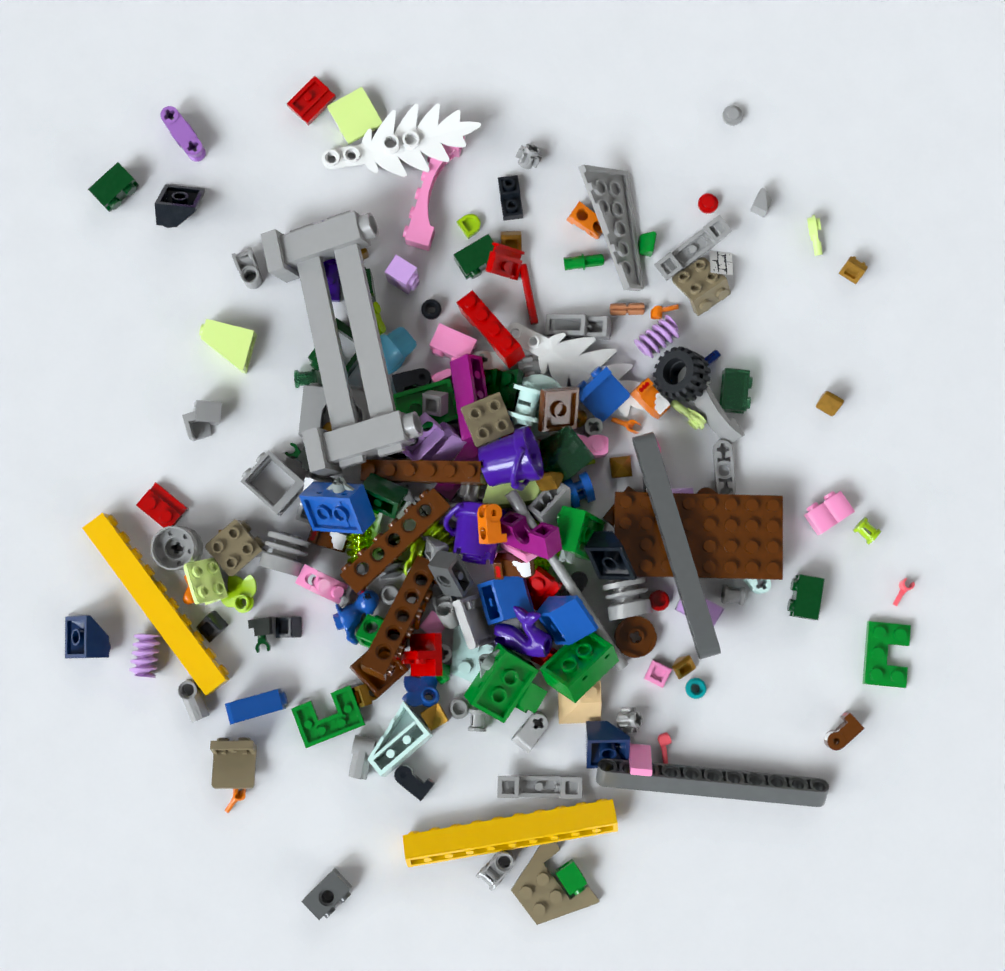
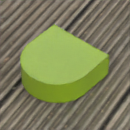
[456,214,481,239]

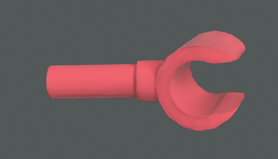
[893,578,915,606]
[658,732,672,764]

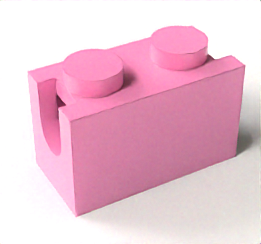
[429,323,477,361]
[295,564,348,604]

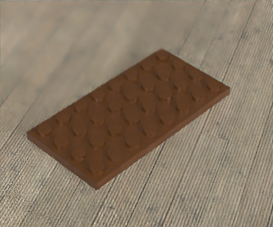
[614,492,783,580]

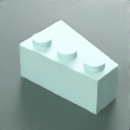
[367,701,434,777]

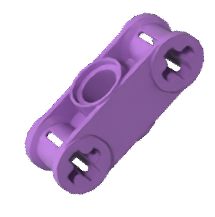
[160,106,206,162]

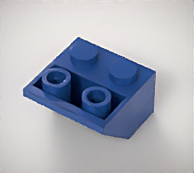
[477,576,535,625]
[536,595,599,645]

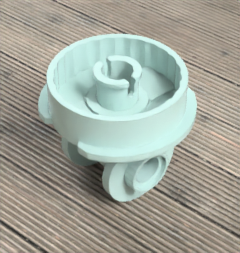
[507,374,562,437]

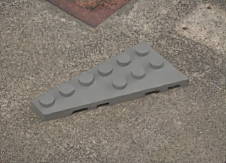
[578,164,644,291]

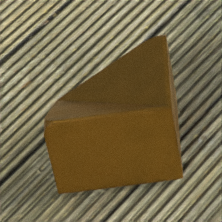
[420,702,449,731]

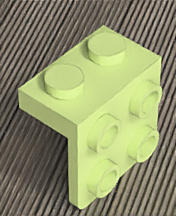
[184,558,228,605]

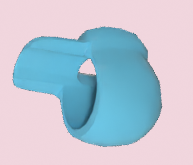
[380,327,417,375]

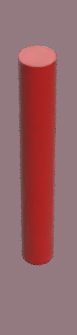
[520,264,539,325]

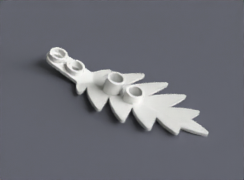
[322,103,481,178]
[506,323,645,417]

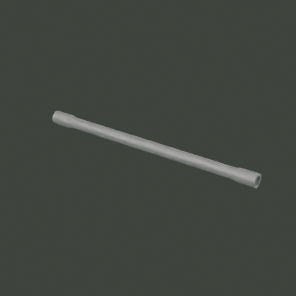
[505,489,628,670]

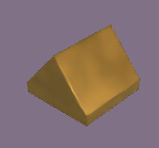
[535,472,564,492]

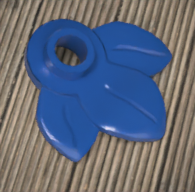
[402,676,440,707]

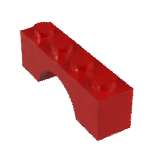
[456,290,525,369]

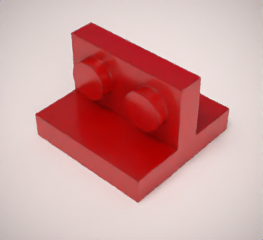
[396,633,443,676]

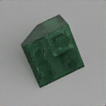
[539,425,595,482]

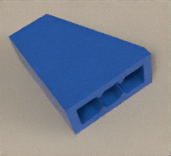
[225,688,288,725]

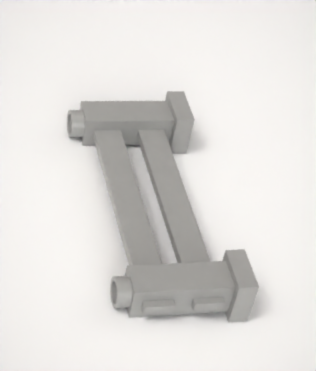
[261,210,423,477]

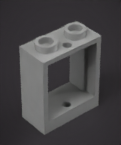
[240,450,304,516]

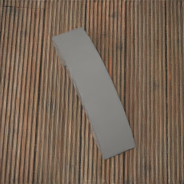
[654,215,732,281]
[694,379,745,444]
[497,775,582,799]

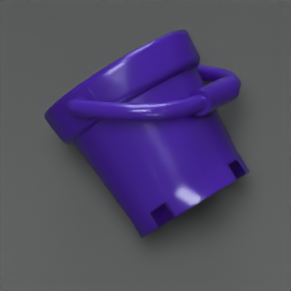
[478,426,544,491]
[443,502,507,565]

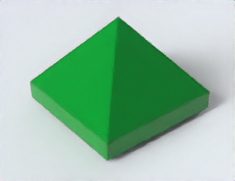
[435,663,450,685]

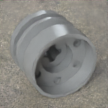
[151,526,203,570]
[259,531,311,577]
[603,577,653,621]

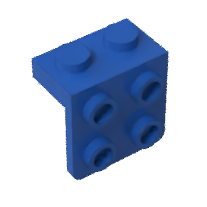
[576,365,630,422]

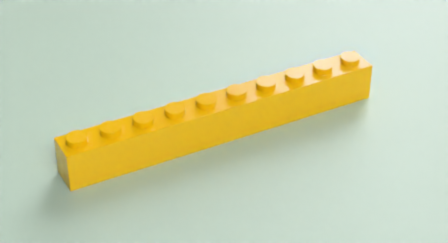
[82,513,230,696]
[402,799,618,867]

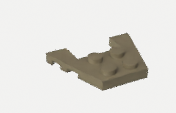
[511,842,600,925]

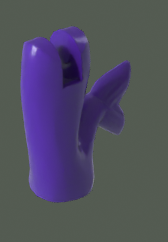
[494,606,552,657]

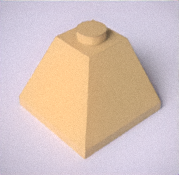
[558,680,602,724]

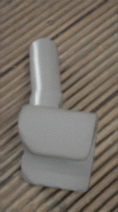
[335,586,352,607]

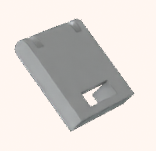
[452,594,496,649]

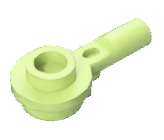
[807,214,823,256]
[670,400,706,430]

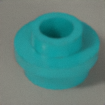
[685,678,707,699]

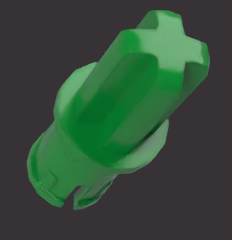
[563,254,605,271]

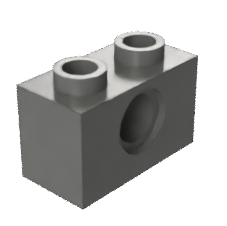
[428,550,474,598]
[301,868,352,920]

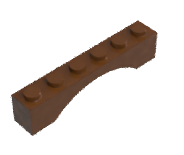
[360,460,488,485]

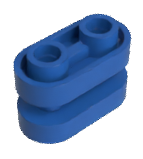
[563,471,596,508]

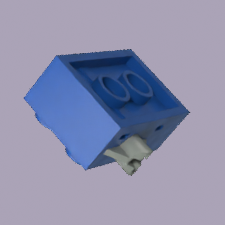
[299,476,376,534]

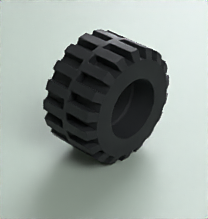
[653,346,711,403]

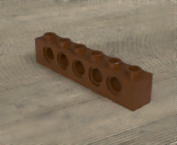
[340,488,451,594]
[361,555,438,681]

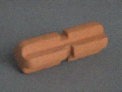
[610,303,645,315]

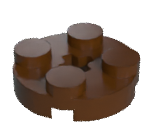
[614,616,657,658]

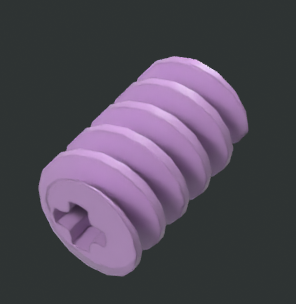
[634,315,679,358]
[129,633,160,678]

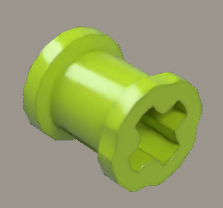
[853,517,881,545]

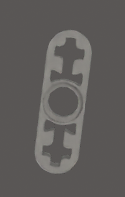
[712,440,736,494]

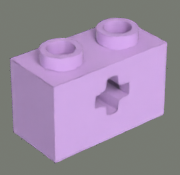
[385,255,420,294]

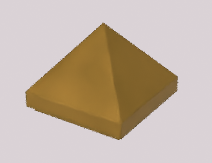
[609,456,632,478]
[672,655,696,680]

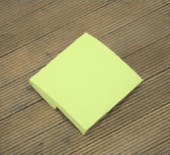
[327,87,382,145]

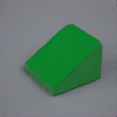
[638,231,657,257]

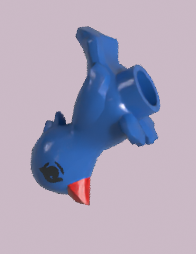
[333,588,379,645]

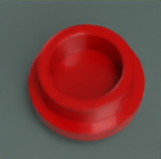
[698,193,718,214]
[649,590,670,611]

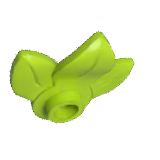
[404,537,426,576]
[221,575,257,613]

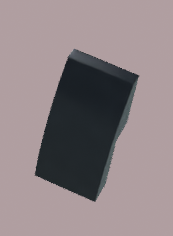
[498,175,523,221]

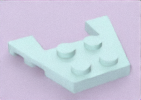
[451,624,520,682]

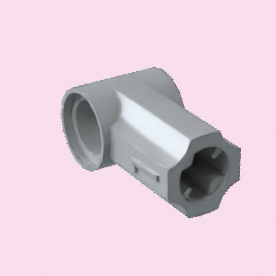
[178,679,210,722]
[349,735,376,780]

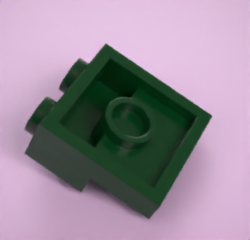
[484,369,523,412]

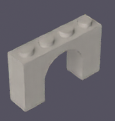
[298,383,370,437]

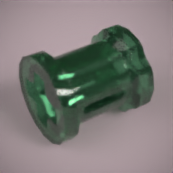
[294,369,317,388]

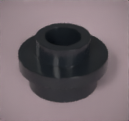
[421,299,442,320]

